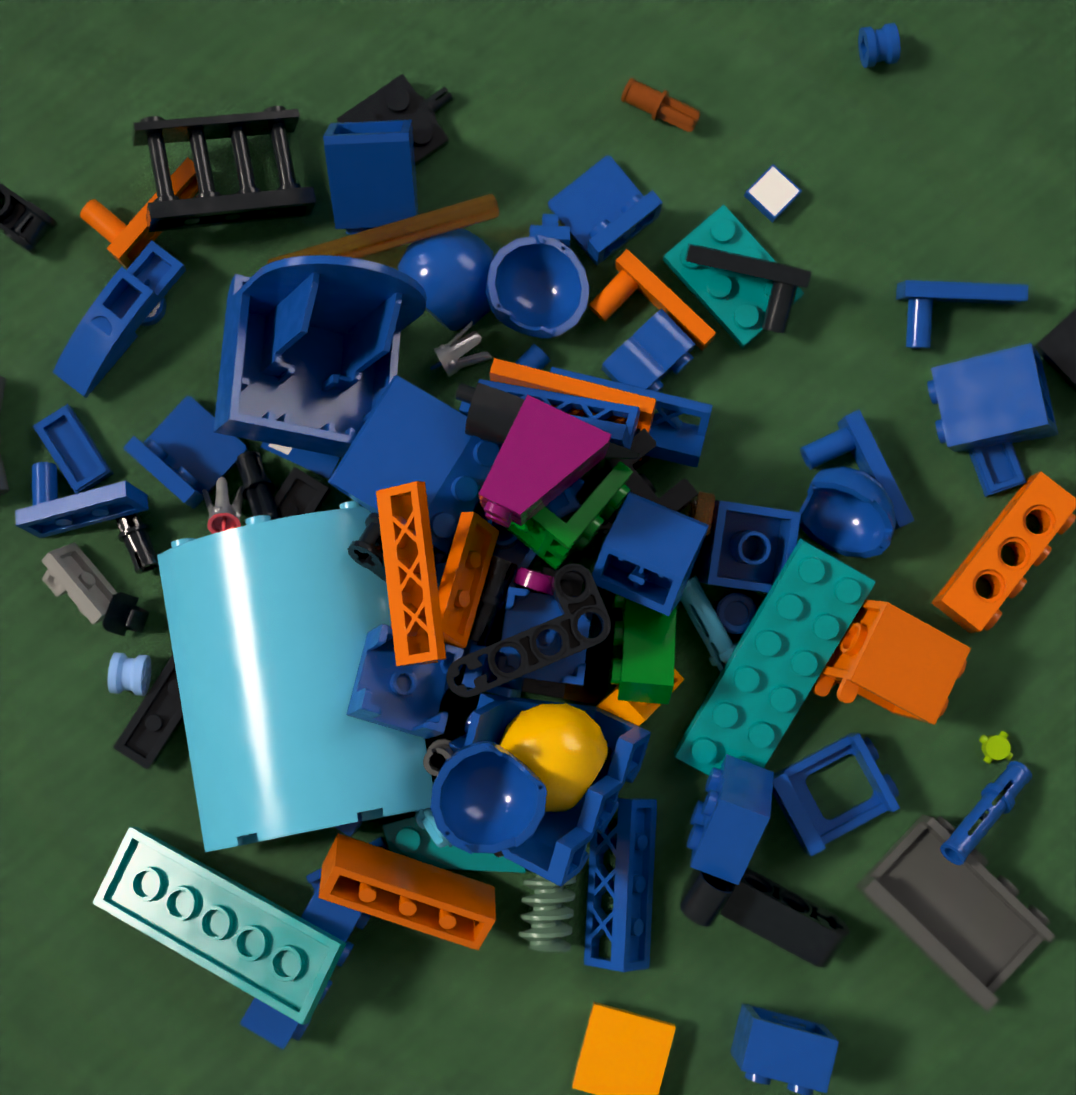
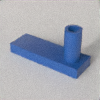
[896,280,1029,349]
[800,409,915,530]
[15,462,148,538]

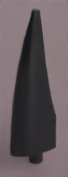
[455,383,640,459]

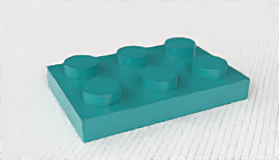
[662,204,804,349]

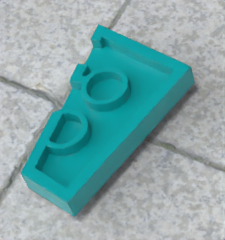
[383,816,526,873]

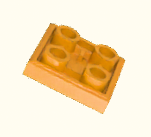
[571,1001,676,1095]

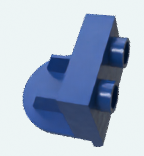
[213,255,427,458]

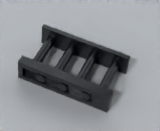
[132,106,316,232]

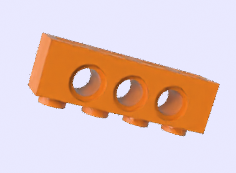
[931,471,1076,633]

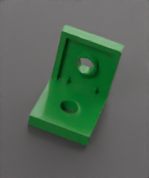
[478,461,633,570]

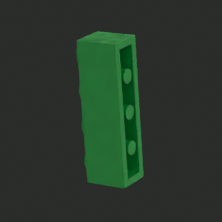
[611,594,677,705]

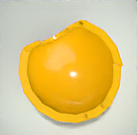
[498,703,608,812]

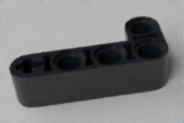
[446,563,611,697]
[680,867,850,968]

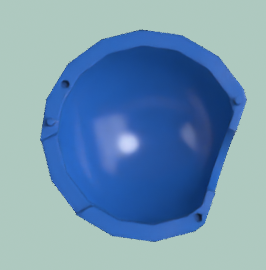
[398,226,494,331]
[485,234,590,338]
[799,466,896,558]
[430,740,547,854]

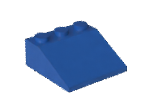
[328,375,502,554]

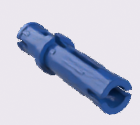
[940,761,1032,865]

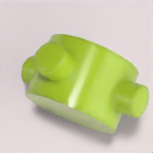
[979,731,1013,764]

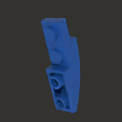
[53,240,187,398]

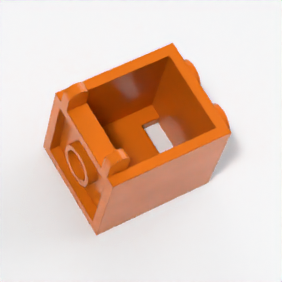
[812,599,971,725]

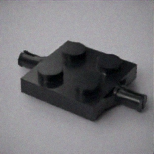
[337,73,454,167]

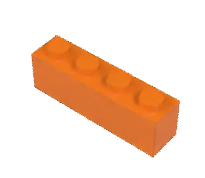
[318,833,496,951]

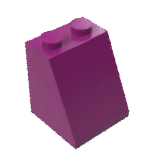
[478,394,612,528]

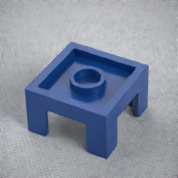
[497,587,593,686]
[346,624,464,739]

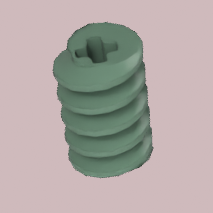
[519,874,577,952]

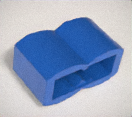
[601,309,695,392]

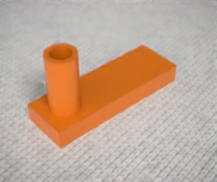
[80,157,199,269]
[588,249,716,351]
[438,512,499,648]

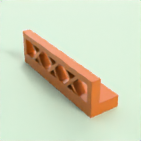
[489,358,656,461]
[376,481,446,666]

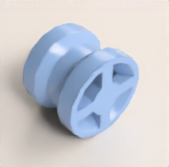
[108,652,151,696]

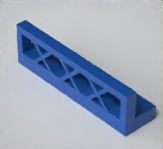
[550,367,713,468]
[459,379,641,449]
[584,798,657,972]

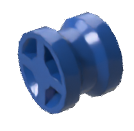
[858,23,901,68]

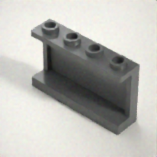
[855,814,1056,1012]

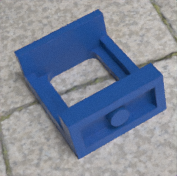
[772,732,900,856]

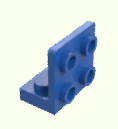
[548,155,663,266]
[123,396,248,509]

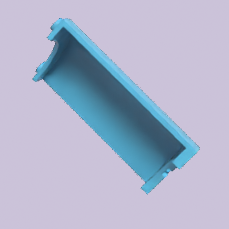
[157,501,433,853]

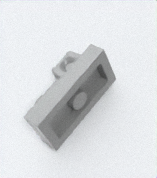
[41,542,117,625]

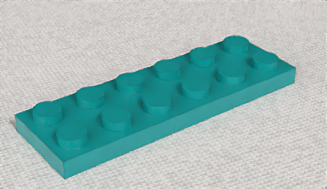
[673,538,876,776]
[93,827,347,1025]

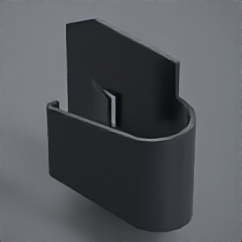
[102,592,150,636]

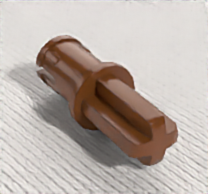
[621,77,701,132]

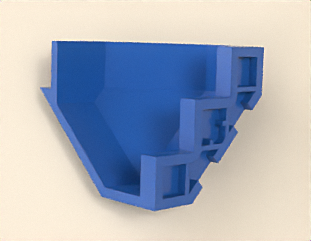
[449,693,651,887]

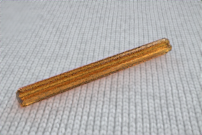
[267,194,499,264]

